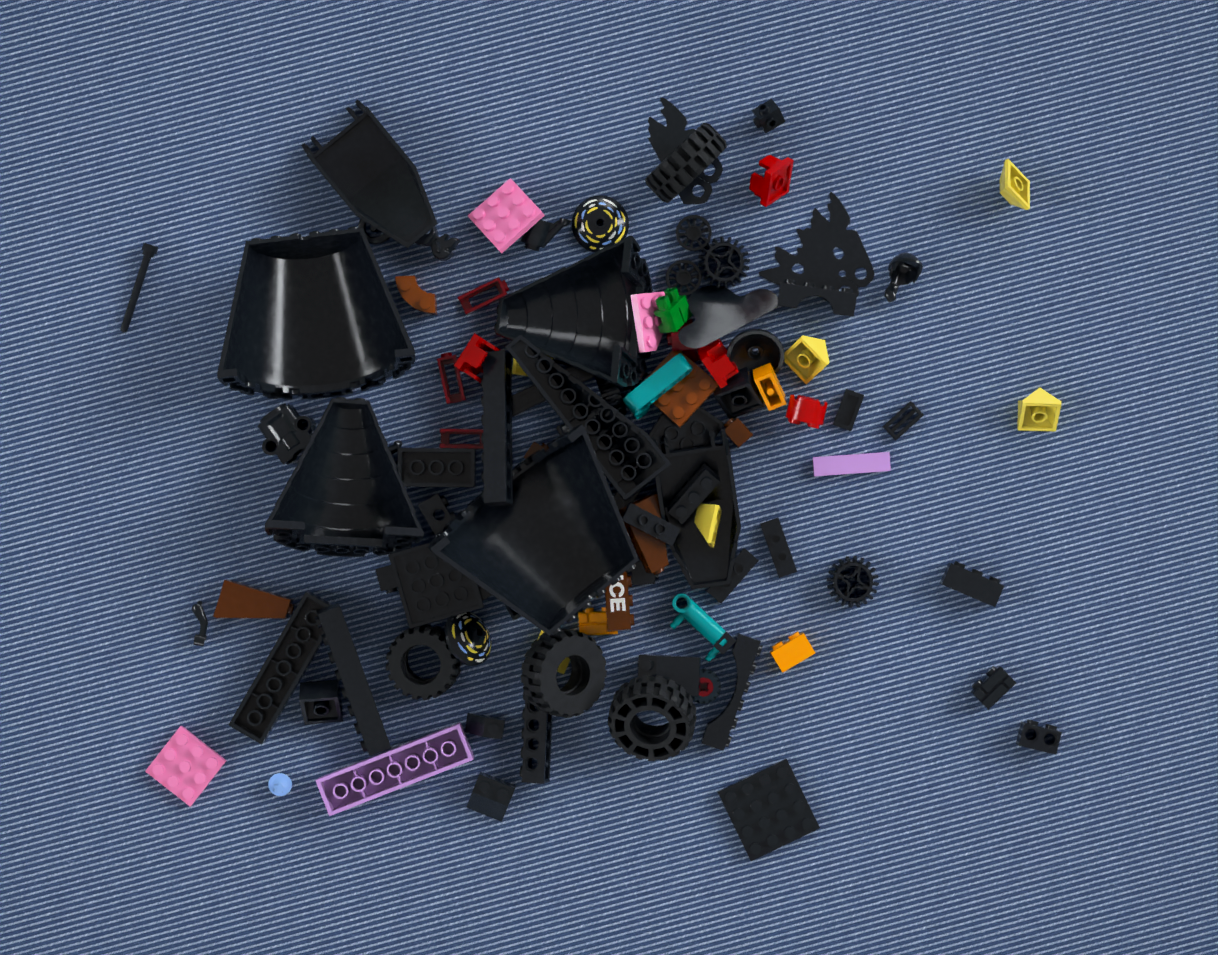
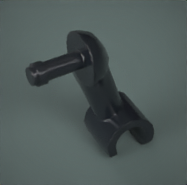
[192,601,208,646]

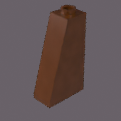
[619,494,669,575]
[213,579,295,619]

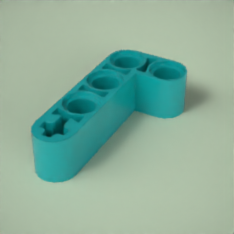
[623,353,693,419]

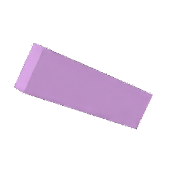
[812,452,891,476]

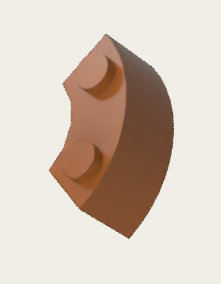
[395,275,437,315]

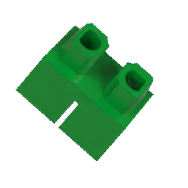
[654,288,692,333]

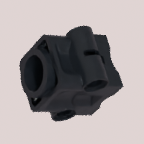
[257,403,316,465]

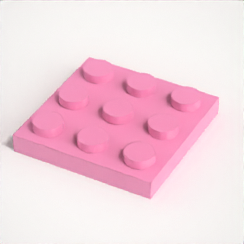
[468,178,545,254]
[145,725,227,807]

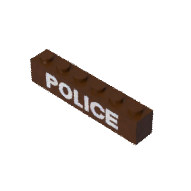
[605,571,635,632]

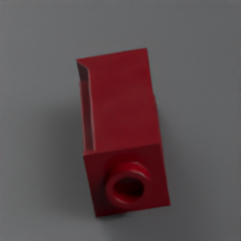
[458,277,509,316]
[437,352,466,404]
[440,429,483,449]

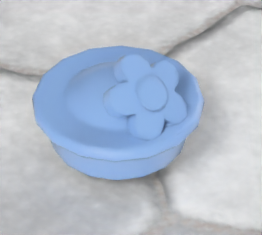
[268,773,292,796]

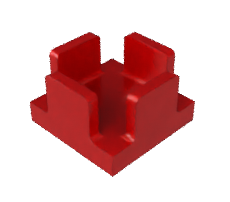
[749,155,794,207]
[454,333,500,383]
[697,339,739,388]

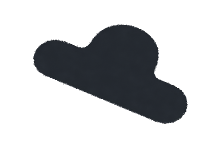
[678,285,778,348]

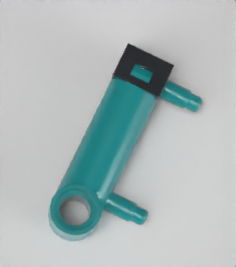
[670,593,736,662]

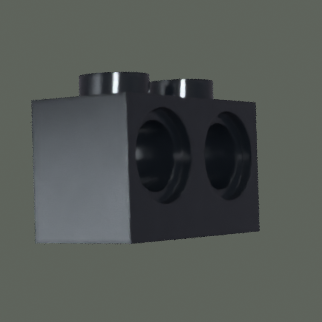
[1016,719,1062,755]

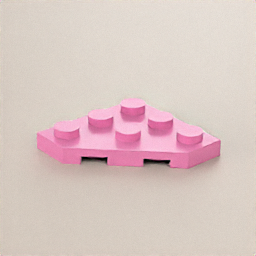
[631,291,665,353]

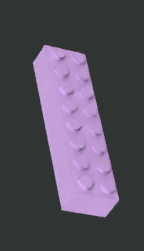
[315,722,475,816]

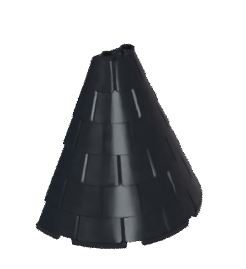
[494,236,653,387]
[265,397,424,557]

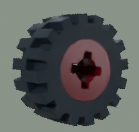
[691,669,721,704]

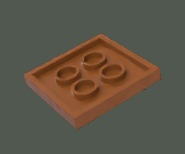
[644,350,719,428]

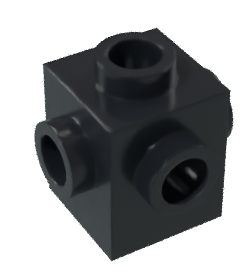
[752,98,785,133]

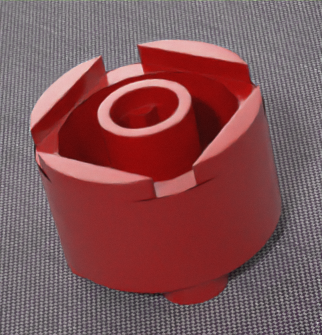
[785,394,828,429]

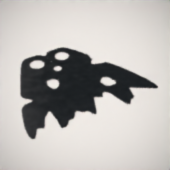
[648,97,723,204]
[759,192,874,301]

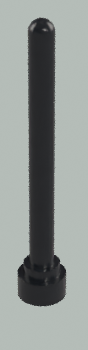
[120,243,158,333]

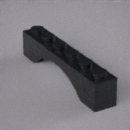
[701,633,763,751]

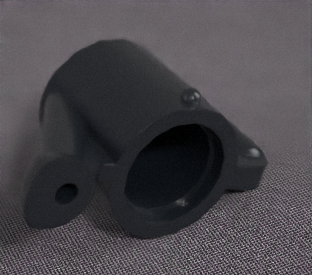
[521,218,571,252]

